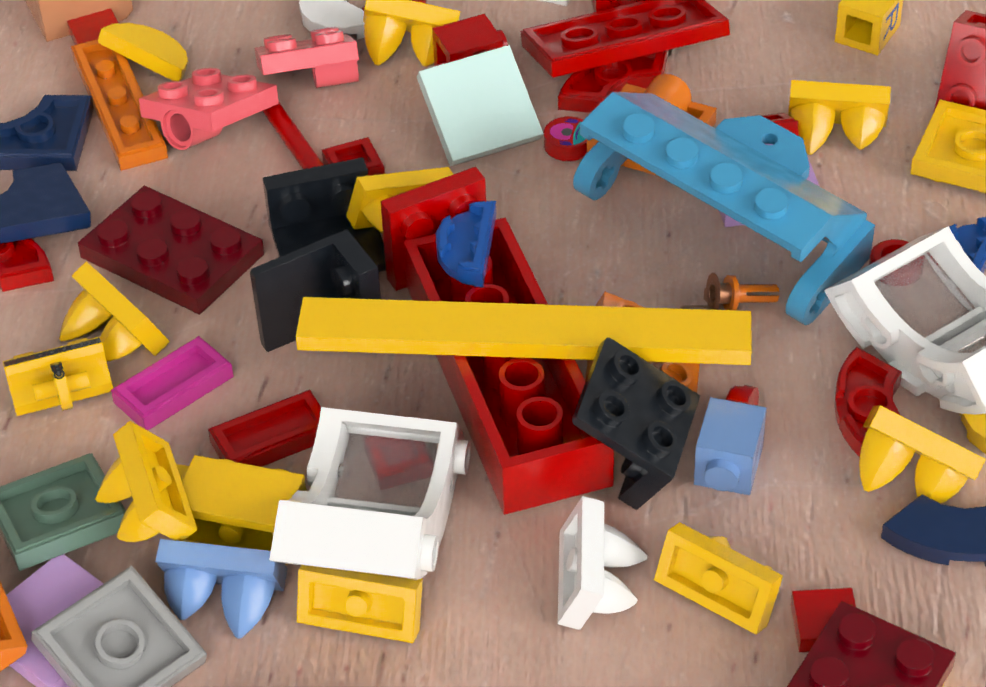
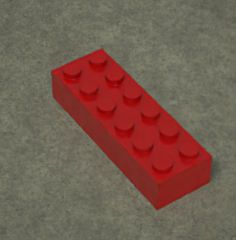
[404,217,614,515]

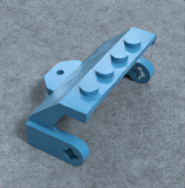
[573,92,875,325]

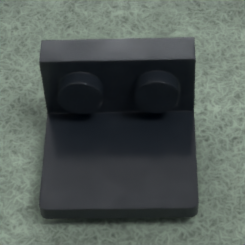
[262,157,386,272]
[250,229,381,352]
[572,338,700,510]

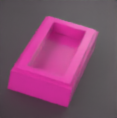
[111,336,234,430]

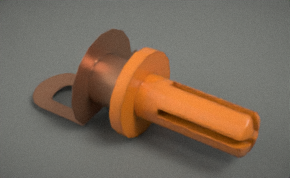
[680,273,780,310]

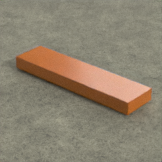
[71,39,168,171]

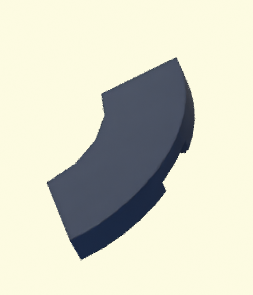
[881,494,986,566]

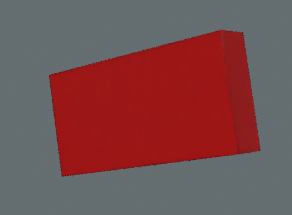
[208,390,321,467]

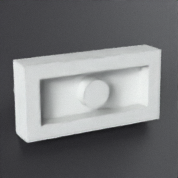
[558,496,648,630]

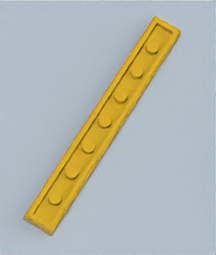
[296,297,752,365]

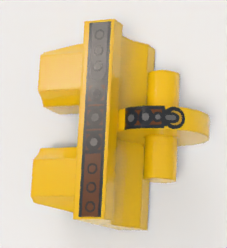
[2,336,113,416]

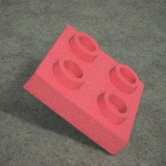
[254,27,359,88]
[139,68,279,150]

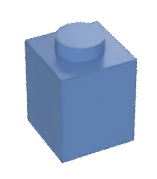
[694,397,767,495]

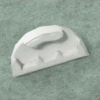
[299,0,365,40]

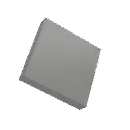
[31,566,207,687]

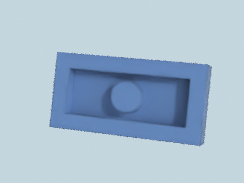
[155,539,288,639]

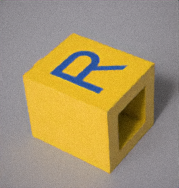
[835,0,903,56]

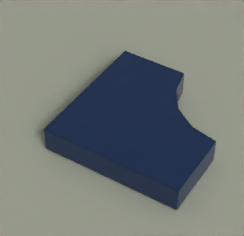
[0,95,94,171]
[0,163,91,244]

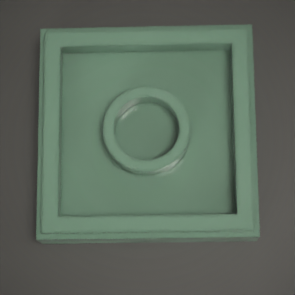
[0,453,126,571]

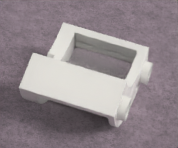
[824,226,986,415]
[269,407,471,580]

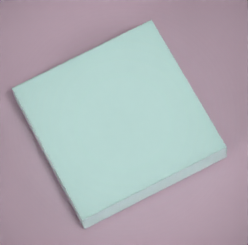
[416,45,543,166]

